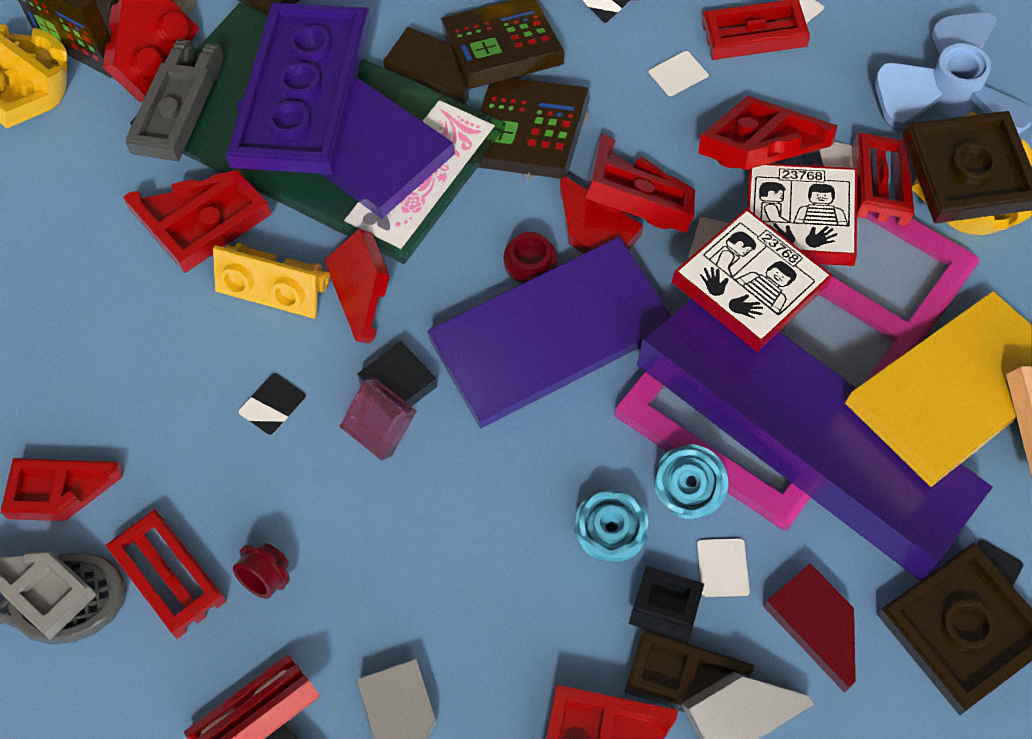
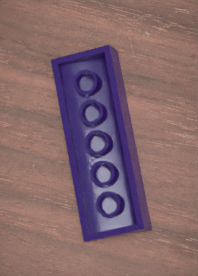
[637,299,993,580]

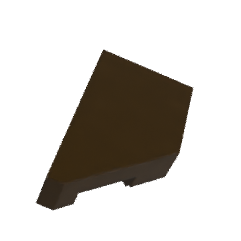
[383,27,468,104]
[624,629,754,712]

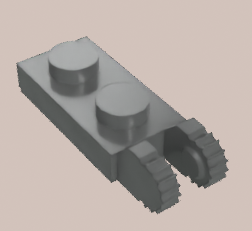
[125,39,223,162]

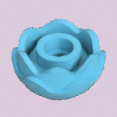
[654,444,728,519]
[575,489,649,563]

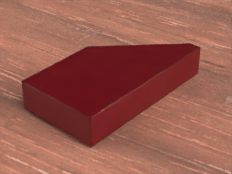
[764,563,856,693]

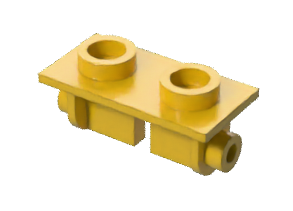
[213,243,330,319]

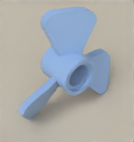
[875,12,1032,134]

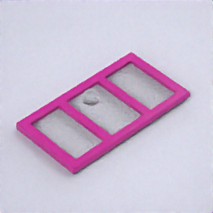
[615,162,979,530]

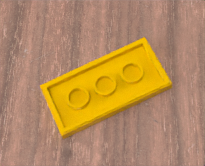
[845,291,1032,487]

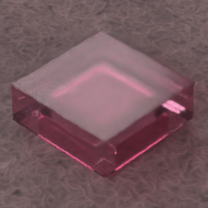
[339,378,417,460]

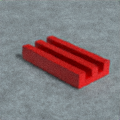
[702,0,810,60]
[852,132,914,227]
[105,509,226,639]
[183,654,320,739]

